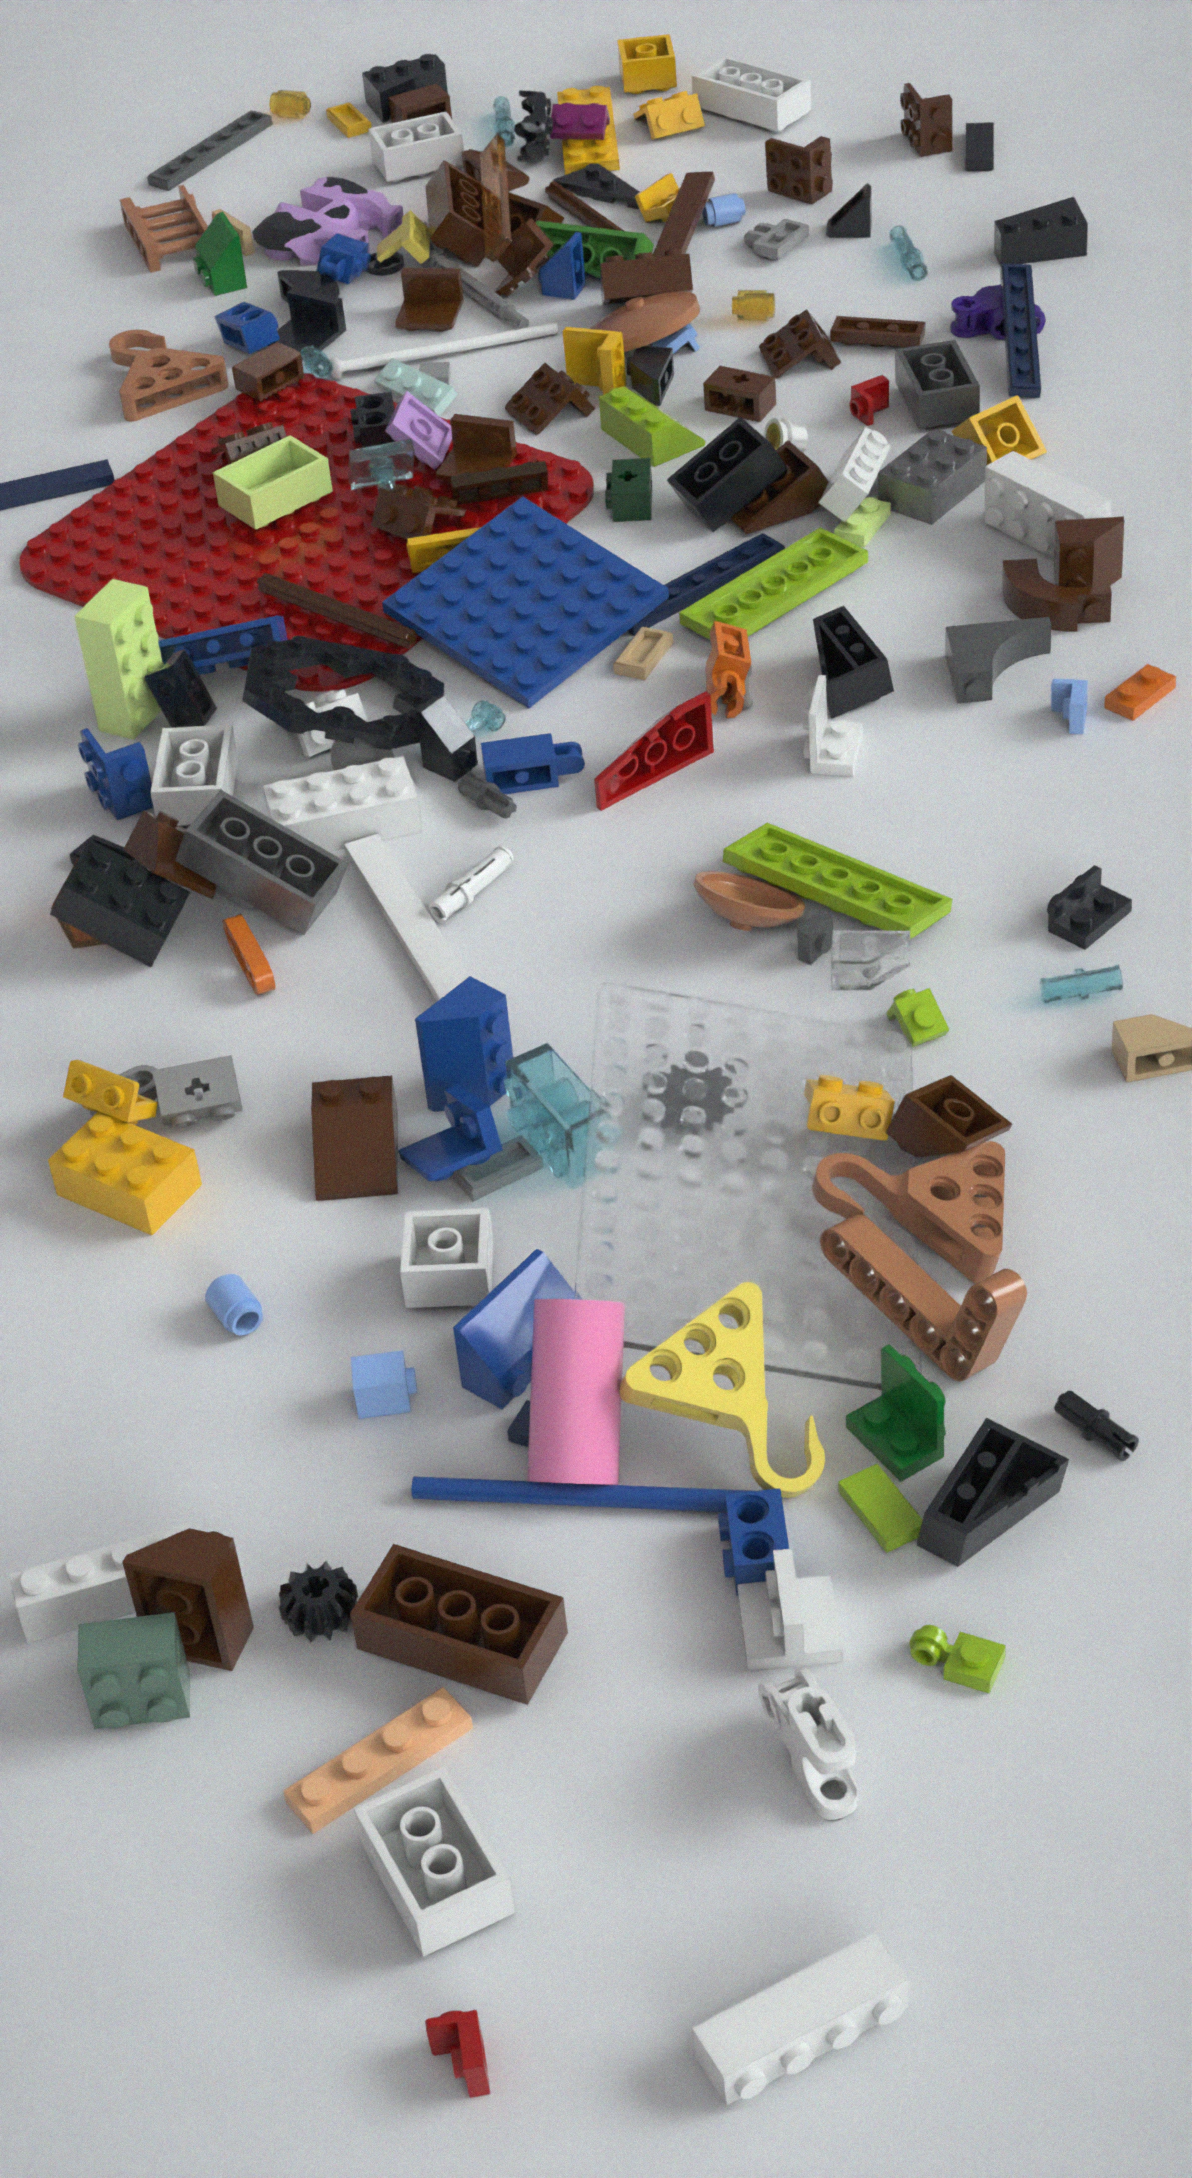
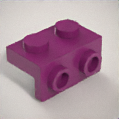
[549,103,610,140]

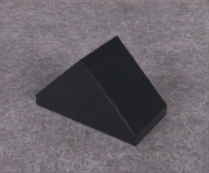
[826,183,872,238]

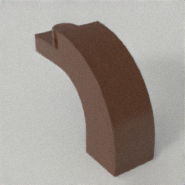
[1002,559,1112,632]

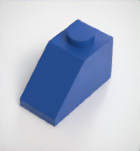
[538,232,586,300]

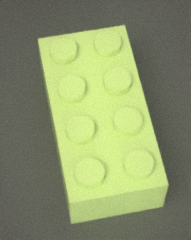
[74,579,164,740]

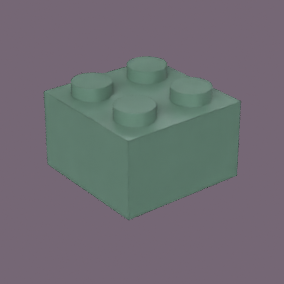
[77,1612,190,1729]

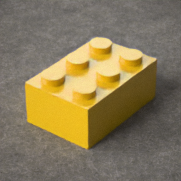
[48,1111,202,1235]

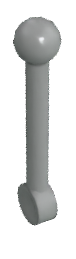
[743,666,753,709]

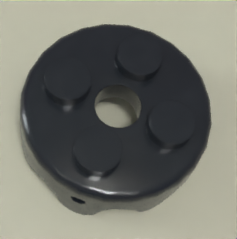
[514,90,553,162]

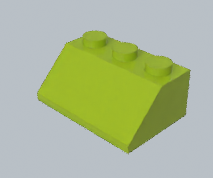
[599,386,705,467]

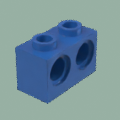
[214,302,280,354]
[718,1488,789,1596]

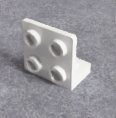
[803,675,863,776]

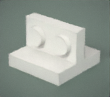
[737,1549,843,1672]

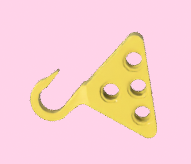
[619,1282,825,1498]

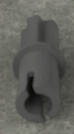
[458,773,517,819]

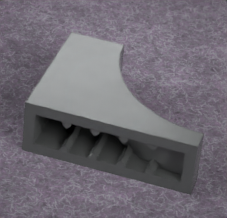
[945,617,1051,703]

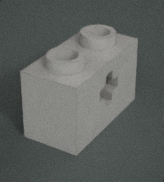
[153,1055,243,1128]

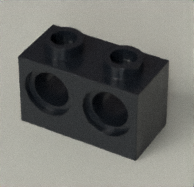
[350,392,400,455]

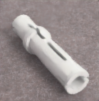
[427,846,514,923]

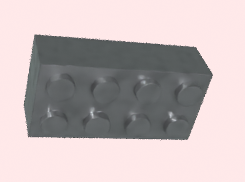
[175,790,349,935]

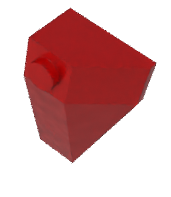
[594,691,714,811]

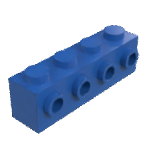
[158,616,288,675]

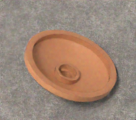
[693,871,805,931]

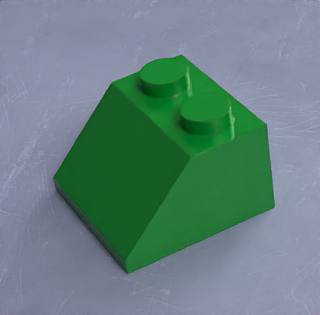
[193,212,248,296]

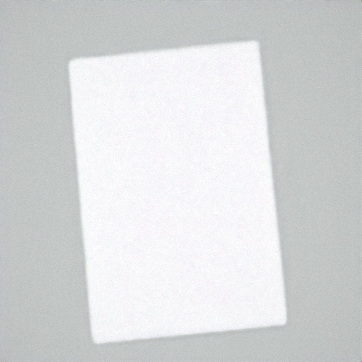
[574,982,922,1390]

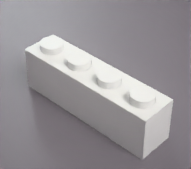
[819,427,891,523]
[9,1523,192,1643]
[692,1932,909,2106]

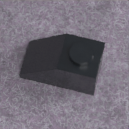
[277,270,340,303]
[626,346,674,406]
[416,693,478,782]

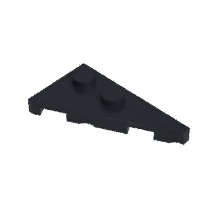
[553,163,640,209]

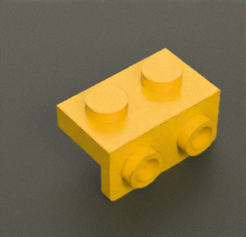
[635,173,680,222]
[63,1059,158,1125]
[804,1075,895,1141]

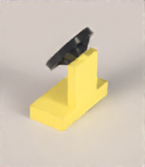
[366,210,430,276]

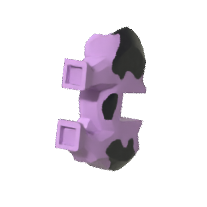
[252,177,404,266]

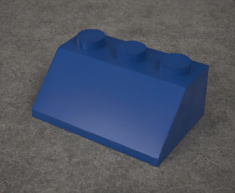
[415,976,517,1112]
[453,1249,581,1409]

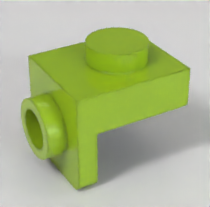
[886,988,950,1048]

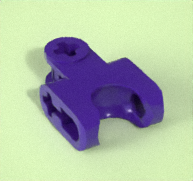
[950,284,1046,340]

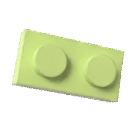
[834,497,891,547]

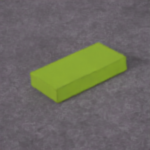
[838,1463,923,1553]

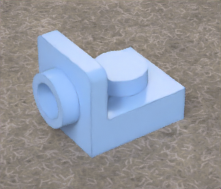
[650,323,700,354]
[1051,679,1088,734]

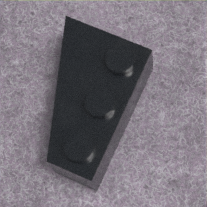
[362,54,448,123]
[994,197,1088,267]
[813,605,894,719]
[917,1418,1069,1567]

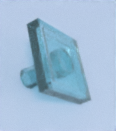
[348,439,414,493]

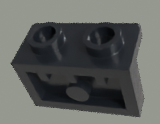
[144,649,217,728]
[1047,865,1132,950]

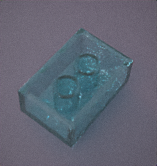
[504,1043,615,1190]

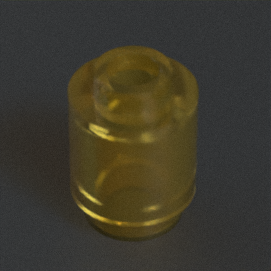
[269,90,311,119]
[732,290,775,321]

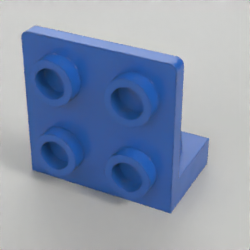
[398,1084,503,1181]

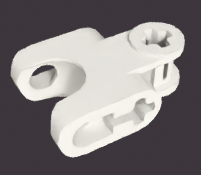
[758,1666,858,1820]

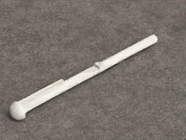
[327,322,558,379]

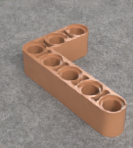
[820,1214,1027,1382]

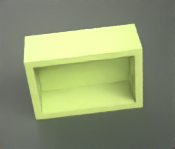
[213,435,333,529]

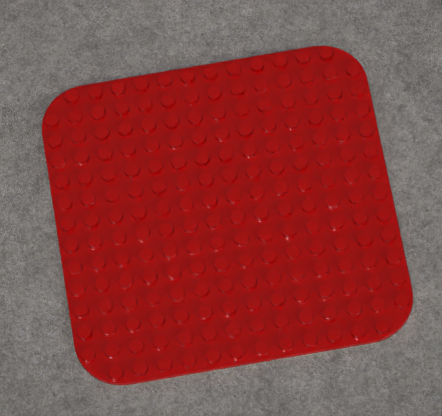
[19,373,594,692]

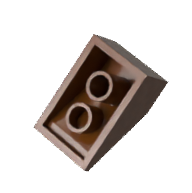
[730,440,829,534]
[311,1075,398,1201]

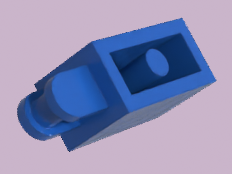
[316,234,371,284]
[481,733,585,794]

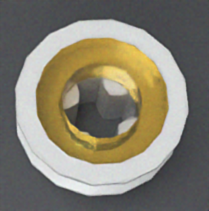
[763,418,808,452]

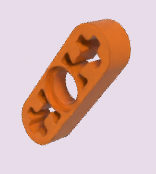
[222,914,276,995]

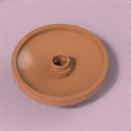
[589,292,701,352]

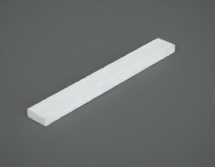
[344,833,469,1001]

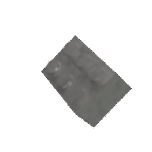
[878,429,987,525]

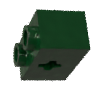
[605,458,653,522]

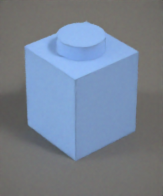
[351,1350,418,1419]

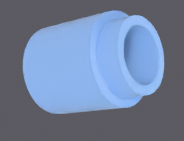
[702,193,745,227]
[205,1274,263,1336]

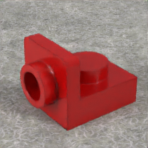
[849,375,889,426]
[425,2010,491,2098]

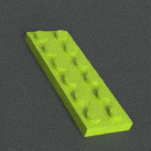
[679,527,869,640]
[722,822,953,941]

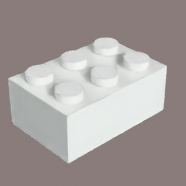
[368,112,464,182]
[150,725,238,827]
[353,1766,516,1957]

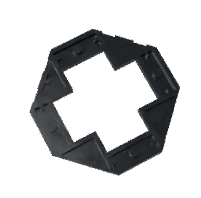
[242,636,444,750]

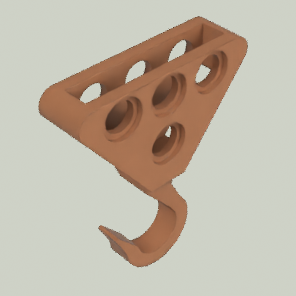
[109,329,229,422]
[812,1141,1005,1284]

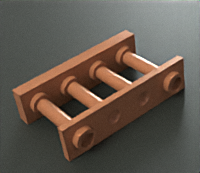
[119,185,208,273]

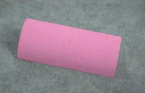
[527,1299,625,1485]

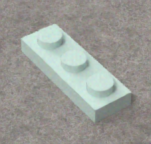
[374,358,458,417]

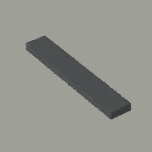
[147,110,273,191]

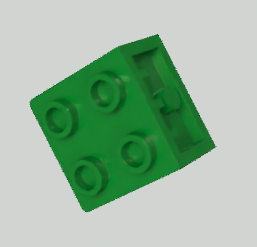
[846,1344,946,1482]

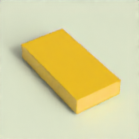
[326,102,372,138]

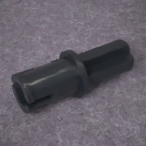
[1054,1390,1139,1461]

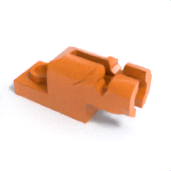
[705,620,752,718]

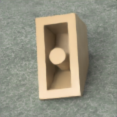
[1112,1014,1192,1082]

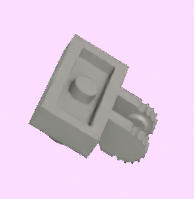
[743,219,809,260]

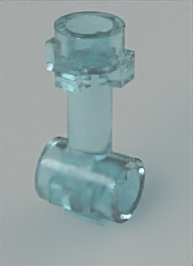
[465,700,506,733]

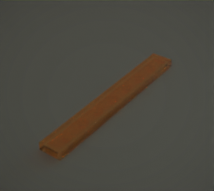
[480,134,511,262]

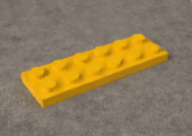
[557,85,620,175]

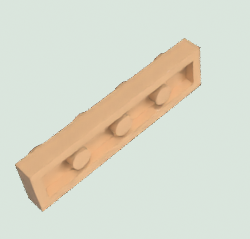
[283,1687,473,1834]

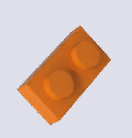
[1104,664,1176,721]

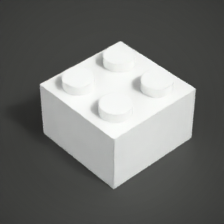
[400,1208,494,1308]

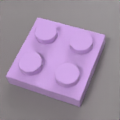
[385,391,452,470]

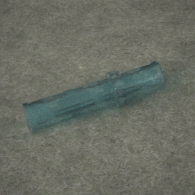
[493,96,515,147]
[889,225,928,281]

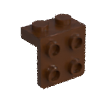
[900,83,953,157]
[765,136,833,205]
[505,362,595,435]
[371,484,466,539]

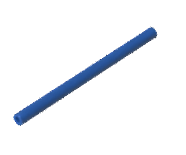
[411,1476,752,1513]

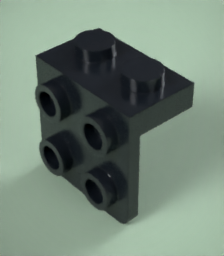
[268,287,346,358]

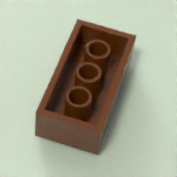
[425,160,497,267]
[350,1544,568,1705]

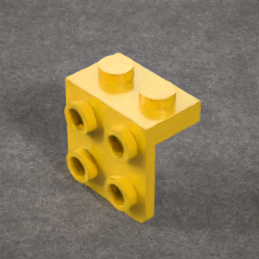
[633,91,705,140]

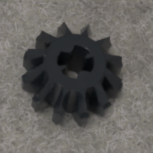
[279,1561,358,1642]

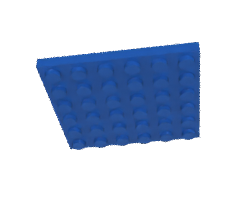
[382,496,669,709]

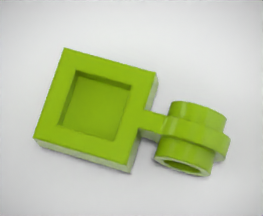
[909,1625,1006,1694]

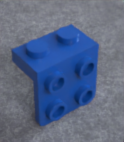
[78,728,153,821]

